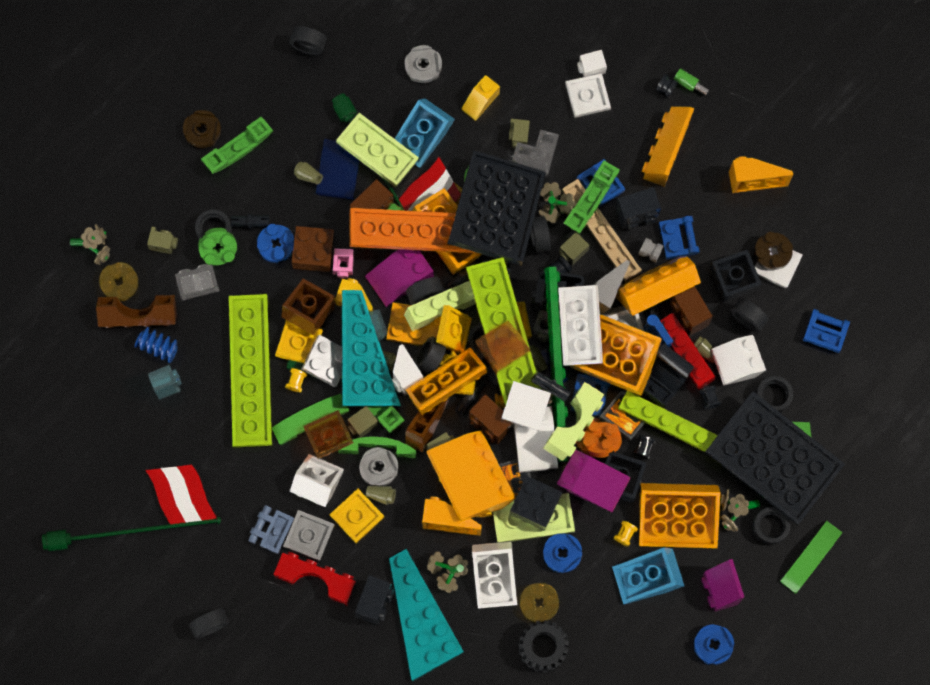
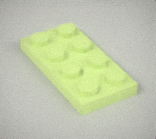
[336,113,419,187]
[493,493,575,543]

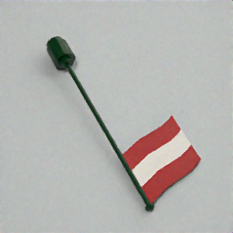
[332,94,461,211]
[42,465,221,551]

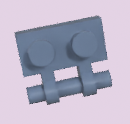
[248,505,295,554]

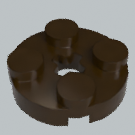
[183,110,221,148]
[754,232,793,271]

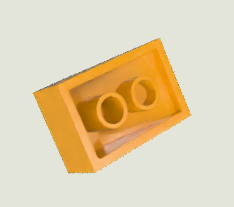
[729,156,793,193]
[422,497,482,536]

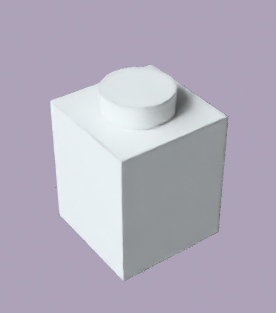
[577,50,607,77]

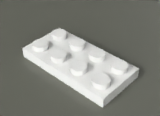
[558,285,603,366]

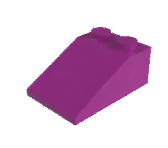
[365,249,434,307]
[557,450,630,512]
[702,559,744,612]

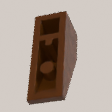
[405,399,448,453]

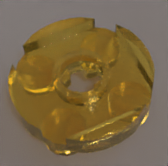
[99,262,138,301]
[520,583,559,622]

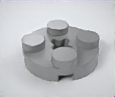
[405,45,442,83]
[359,447,398,486]

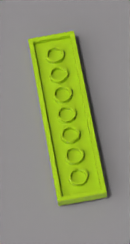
[466,258,541,406]
[229,294,272,447]

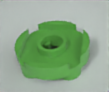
[198,228,237,265]

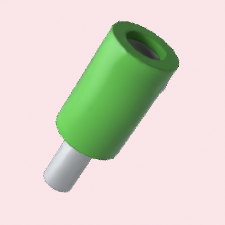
[674,68,709,95]

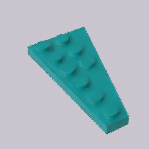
[342,290,401,406]
[389,549,464,681]

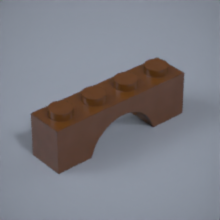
[96,295,177,328]

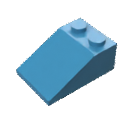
[395,98,455,168]
[612,547,684,604]

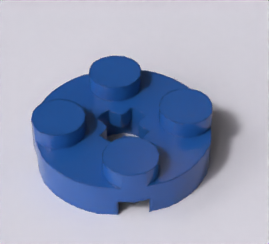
[257,224,294,263]
[543,533,582,573]
[694,624,734,665]

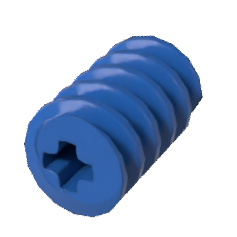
[135,327,178,363]

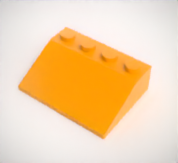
[615,256,701,316]
[569,314,662,396]
[426,430,516,521]
[639,483,720,548]

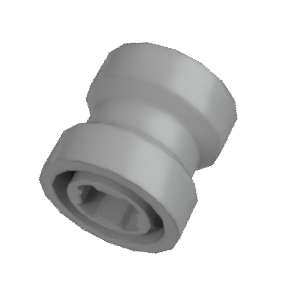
[638,238,664,263]

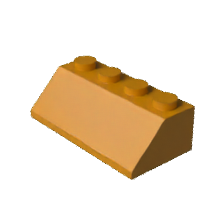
[642,107,694,187]
[412,188,482,275]
[406,348,487,415]

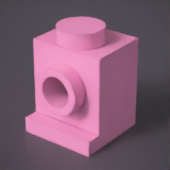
[333,248,354,279]

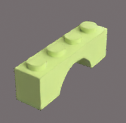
[404,281,476,332]
[543,382,604,461]

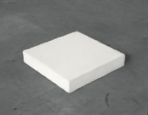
[565,73,611,118]
[755,248,802,289]
[501,381,551,431]

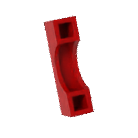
[660,313,715,390]
[274,552,356,605]

